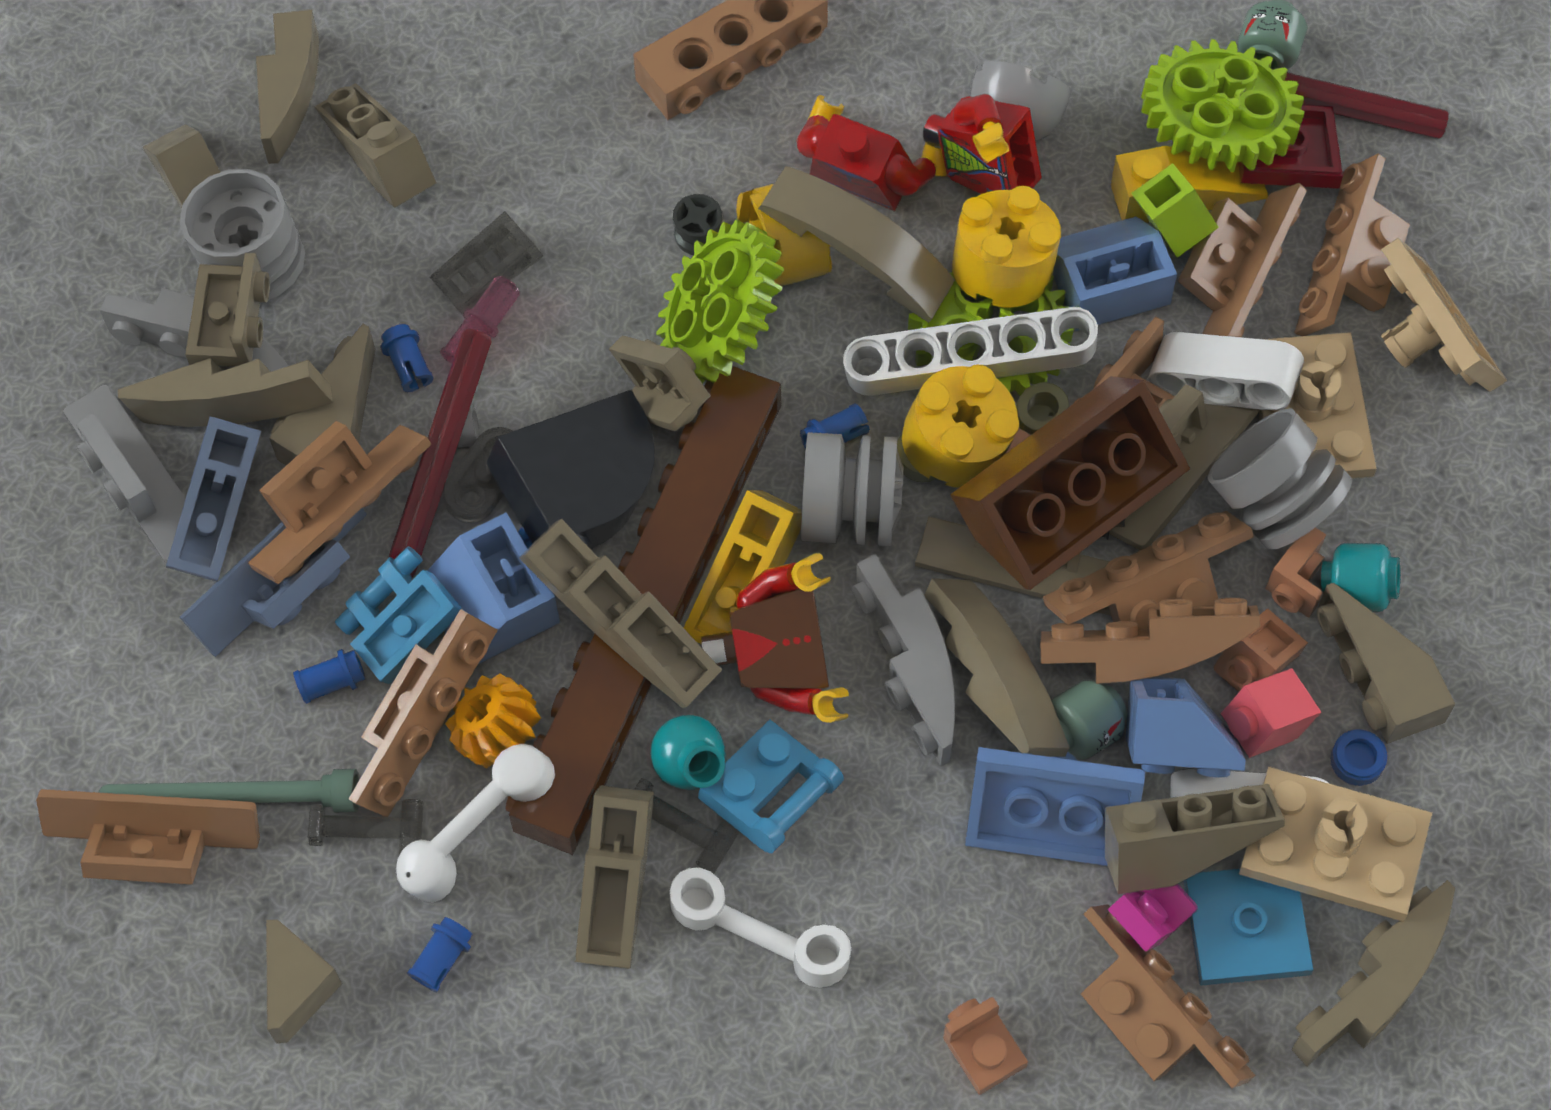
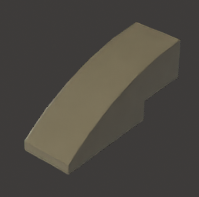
[256,9,319,164]
[575,785,654,969]

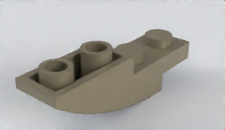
[1292,880,1455,1066]

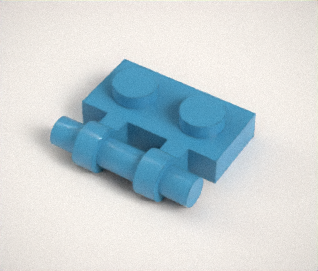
[335,546,463,684]

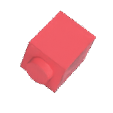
[1220,668,1321,758]

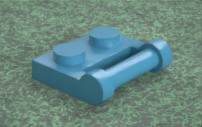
[698,719,844,853]

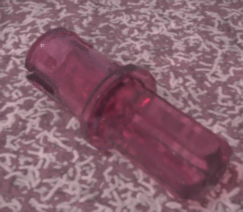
[440,276,520,364]

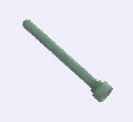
[98,769,360,813]

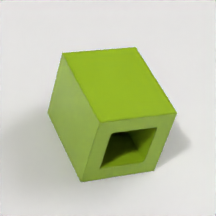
[1131,163,1219,258]

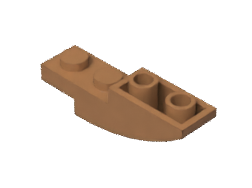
[1040,598,1260,684]

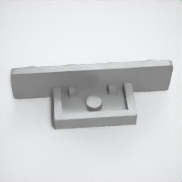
[63,385,186,563]

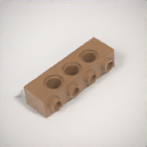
[633,0,828,120]

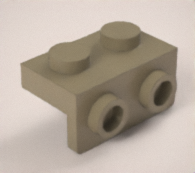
[185,253,270,367]
[609,335,711,431]

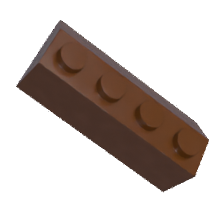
[950,376,1190,590]

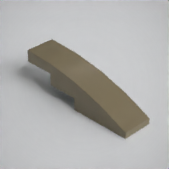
[118,358,333,427]
[519,519,722,708]
[924,578,1070,757]

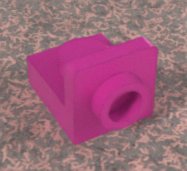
[1108,884,1198,952]

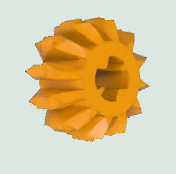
[445,673,541,769]

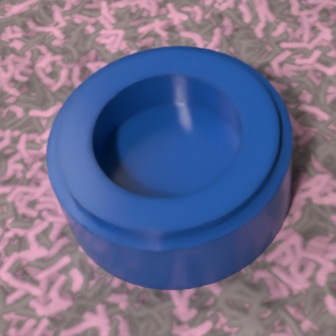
[1330,729,1387,786]

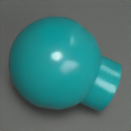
[650,715,726,790]

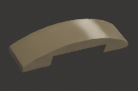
[758,166,955,323]

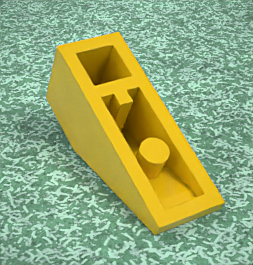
[1111,146,1268,223]
[683,490,802,644]

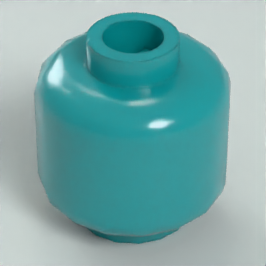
[1321,543,1401,612]

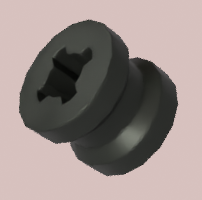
[673,194,723,255]

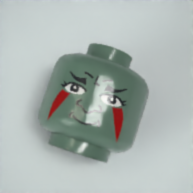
[1237,0,1307,69]
[1051,680,1127,760]

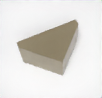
[143,124,220,208]
[266,919,342,1043]

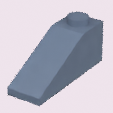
[166,416,261,582]

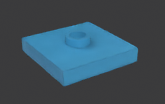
[1184,869,1313,986]

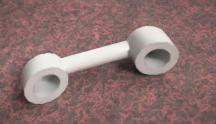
[396,744,555,903]
[670,868,851,988]

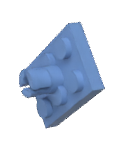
[965,747,1145,866]

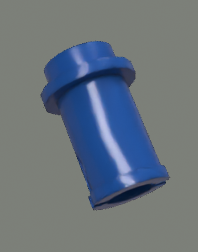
[380,324,434,392]
[800,403,870,449]
[293,649,366,704]
[407,917,472,992]

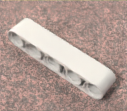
[843,307,1098,396]

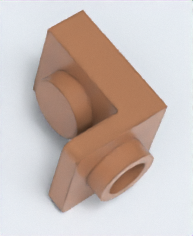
[1265,527,1326,618]
[1214,608,1308,692]
[943,997,1028,1095]

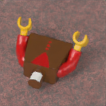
[701,553,849,723]

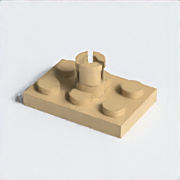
[1381,238,1507,392]
[1259,332,1377,478]
[1239,767,1432,922]

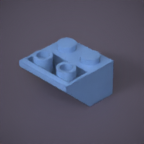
[1053,216,1177,331]
[427,512,560,664]
[1126,677,1246,777]

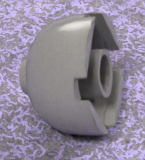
[970,60,1072,141]

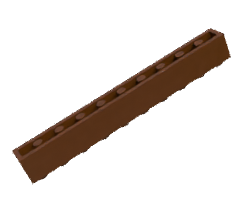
[506,366,781,855]

